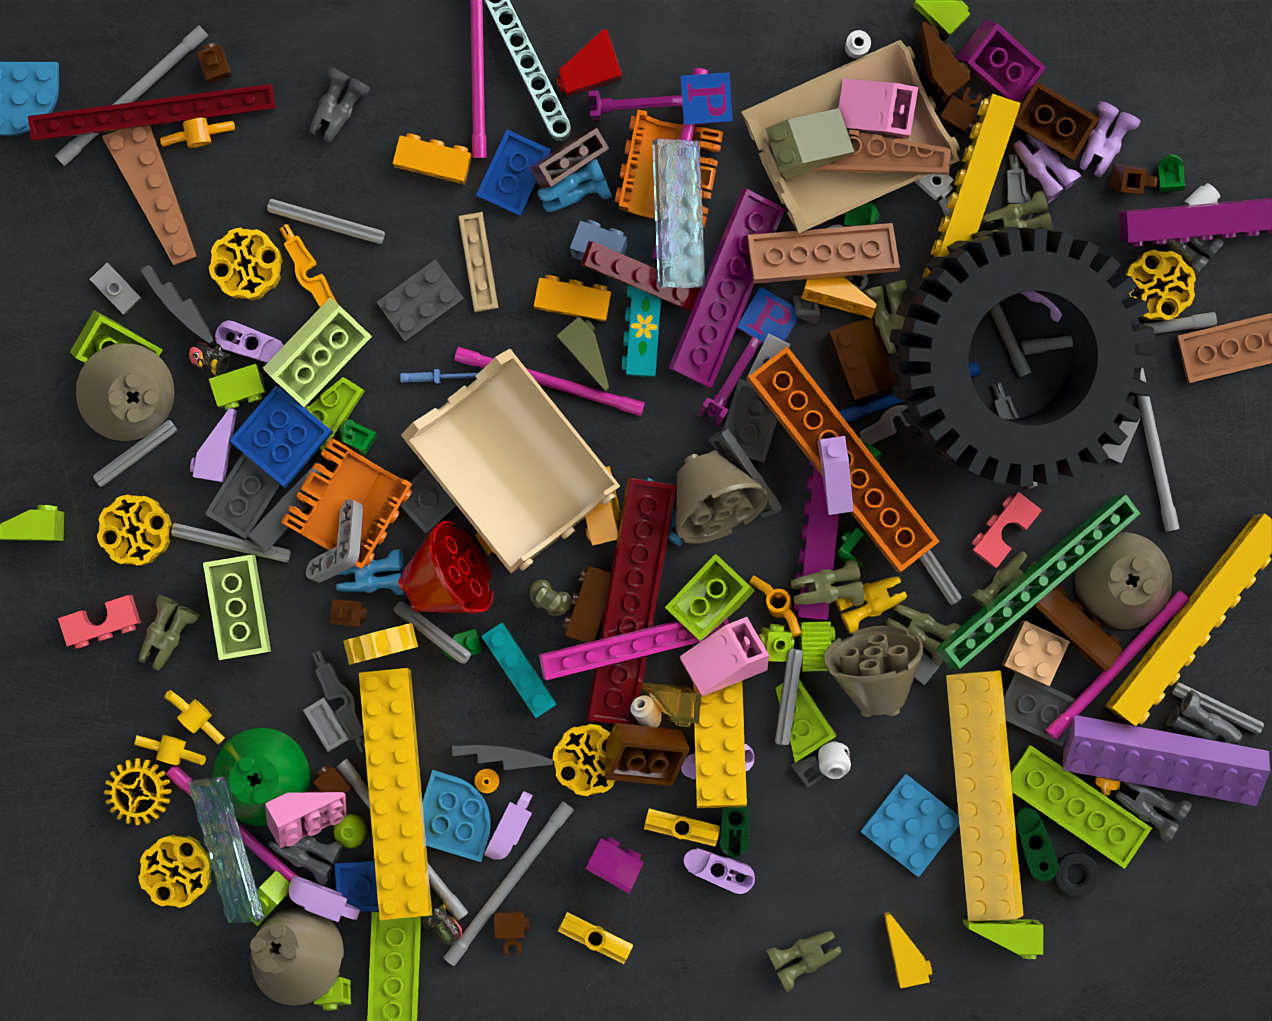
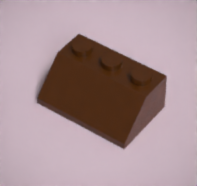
[1014,81,1100,161]
[828,317,898,402]
[605,723,690,786]

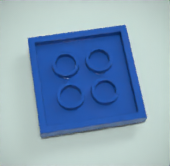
[229,385,333,488]

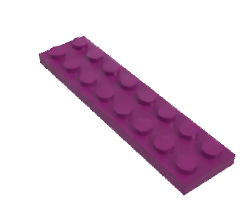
[668,188,785,388]

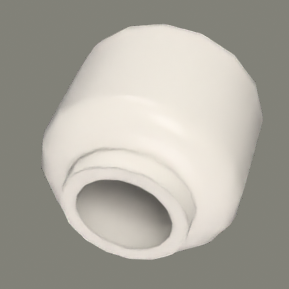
[818,741,851,779]

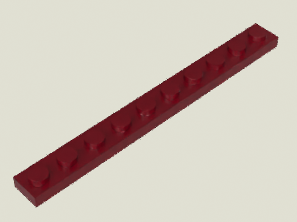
[28,84,276,142]

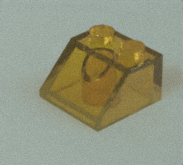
[641,683,702,727]

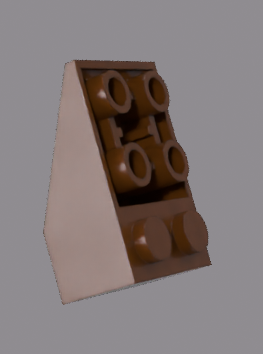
[917,21,971,105]

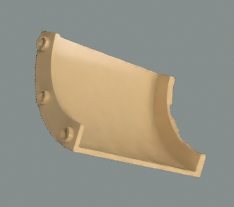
[741,40,960,233]
[401,349,620,573]

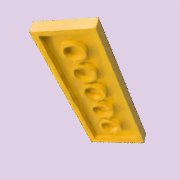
[693,681,747,808]

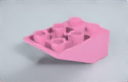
[838,79,918,139]
[680,617,769,697]
[265,792,347,849]

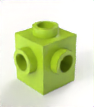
[758,624,794,662]
[314,977,351,1011]

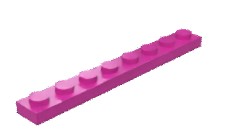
[539,618,729,680]

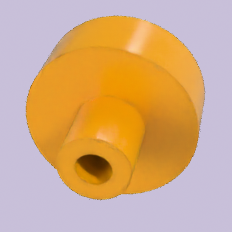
[475,768,499,793]
[1095,776,1121,795]

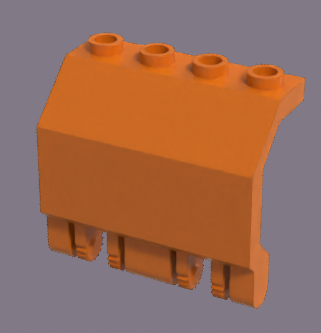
[615,110,723,228]
[281,437,412,569]

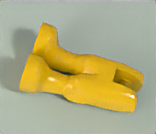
[835,576,907,634]

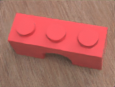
[971,492,1042,568]
[58,595,141,649]

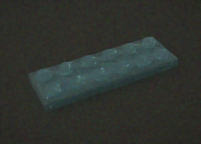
[652,138,705,288]
[188,776,264,923]

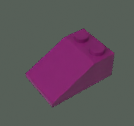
[956,20,1046,103]
[585,836,644,893]

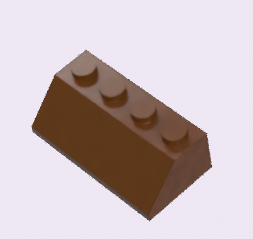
[1031,585,1123,672]

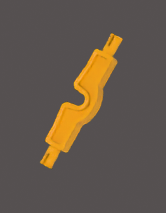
[279,224,337,307]

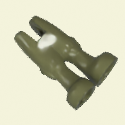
[981,191,1053,231]
[862,280,907,354]
[971,551,1036,607]
[791,560,864,606]
[529,579,572,616]
[138,595,200,671]
[886,604,961,667]
[766,931,842,992]

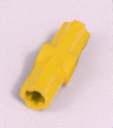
[644,808,720,846]
[558,912,633,964]

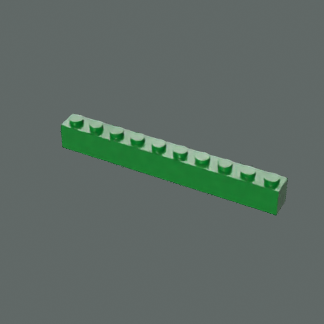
[935,494,1140,669]

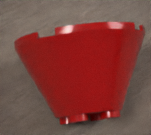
[398,521,494,614]

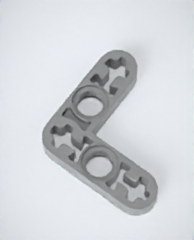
[306,499,363,583]

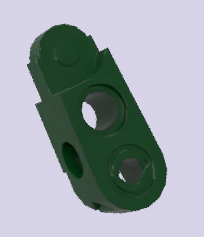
[719,791,749,857]
[1015,807,1059,881]

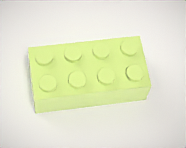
[263,297,372,407]
[203,555,271,660]

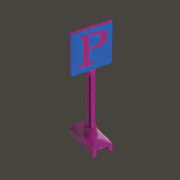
[588,72,733,125]
[697,287,798,428]

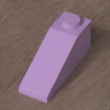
[190,408,237,482]
[817,436,853,515]

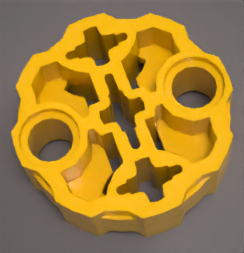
[209,227,283,301]
[1124,250,1196,321]
[97,495,172,566]
[343,623,418,665]
[553,723,615,796]
[138,834,213,908]

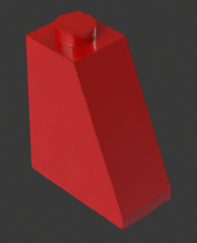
[556,29,622,97]

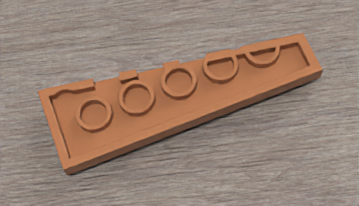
[102,126,198,266]
[812,129,951,175]

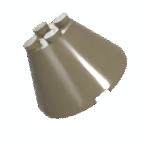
[76,344,174,441]
[676,450,768,544]
[1074,532,1172,630]
[824,626,923,717]
[250,906,344,1006]

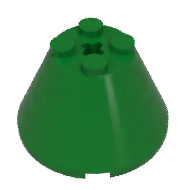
[212,728,310,826]

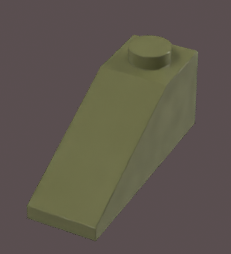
[557,317,609,392]

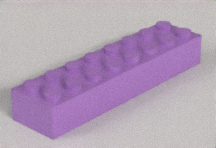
[1063,715,1270,806]

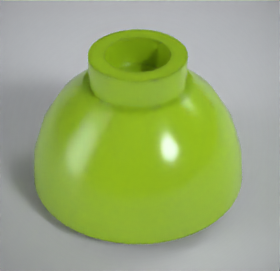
[333,814,368,848]

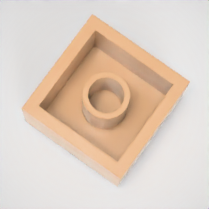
[1001,621,1070,686]

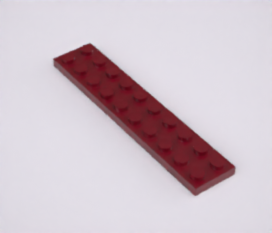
[586,477,677,725]

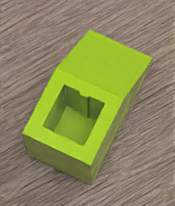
[240,871,290,926]

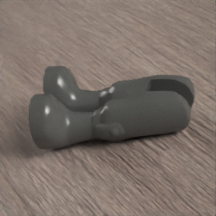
[309,67,371,143]
[1166,236,1225,276]
[1166,690,1242,744]
[1115,782,1192,843]
[268,835,344,886]

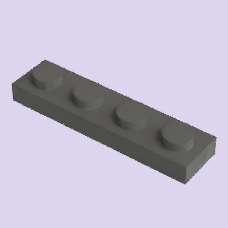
[708,428,782,518]

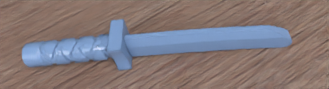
[401,369,478,384]

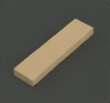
[458,212,499,312]

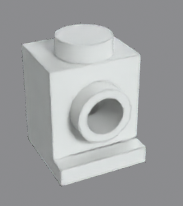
[914,174,954,201]

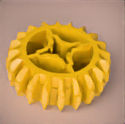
[104,758,172,825]

